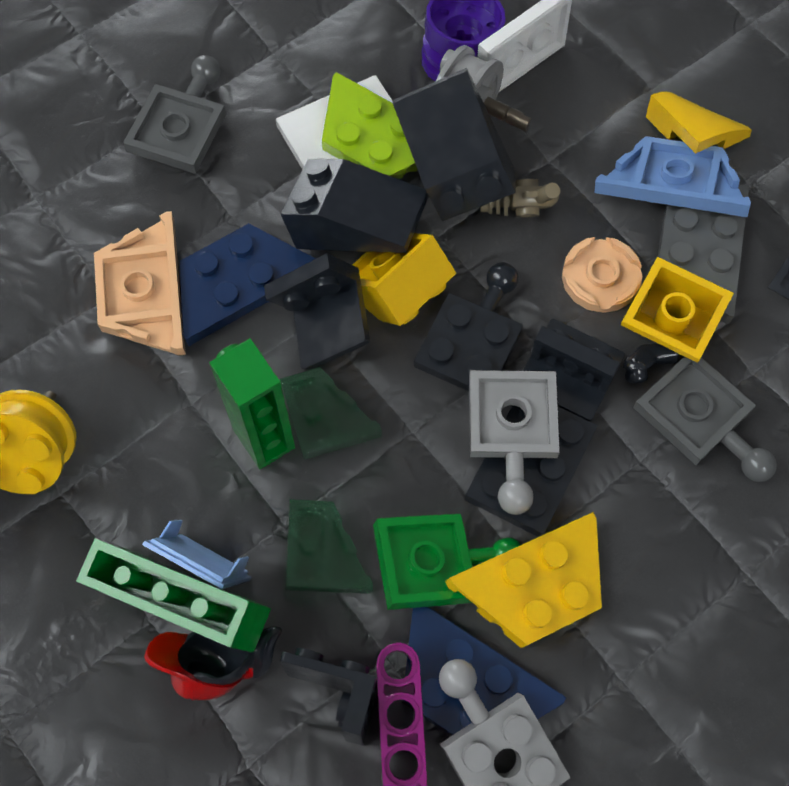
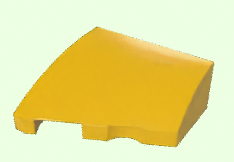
[646,91,752,154]

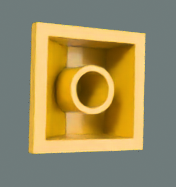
[352,233,457,326]
[621,257,734,363]

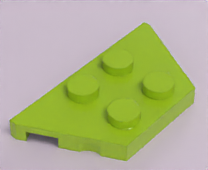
[322,72,418,179]

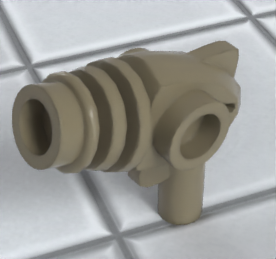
[480,179,560,218]

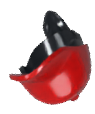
[144,626,282,701]

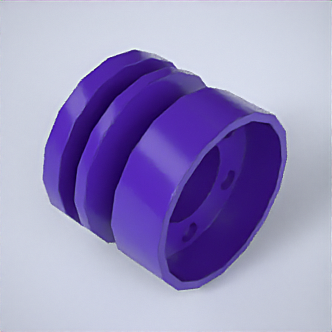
[421,0,506,81]

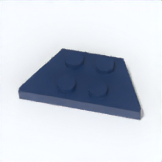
[180,223,316,346]
[402,607,567,736]

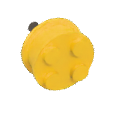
[0,390,77,494]

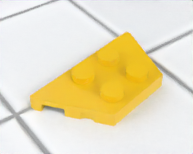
[445,512,602,648]

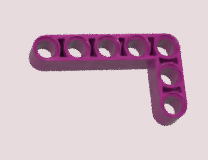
[377,643,427,786]

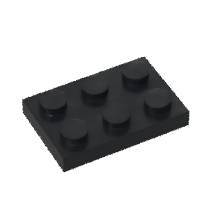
[464,405,598,537]

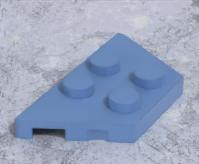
[594,136,751,217]

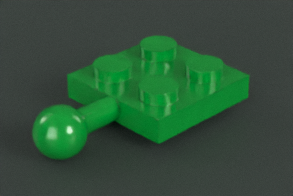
[373,514,522,610]

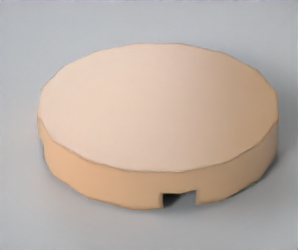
[562,237,643,313]

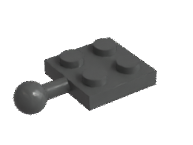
[123,55,226,174]
[633,357,777,482]

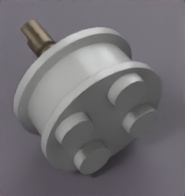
[436,45,531,132]

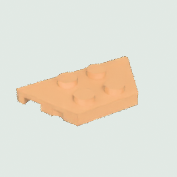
[94,211,186,355]

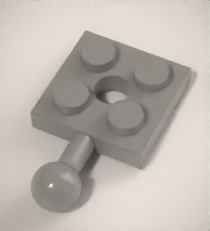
[469,370,559,515]
[439,659,571,786]

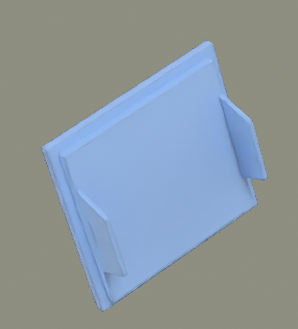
[142,520,251,589]

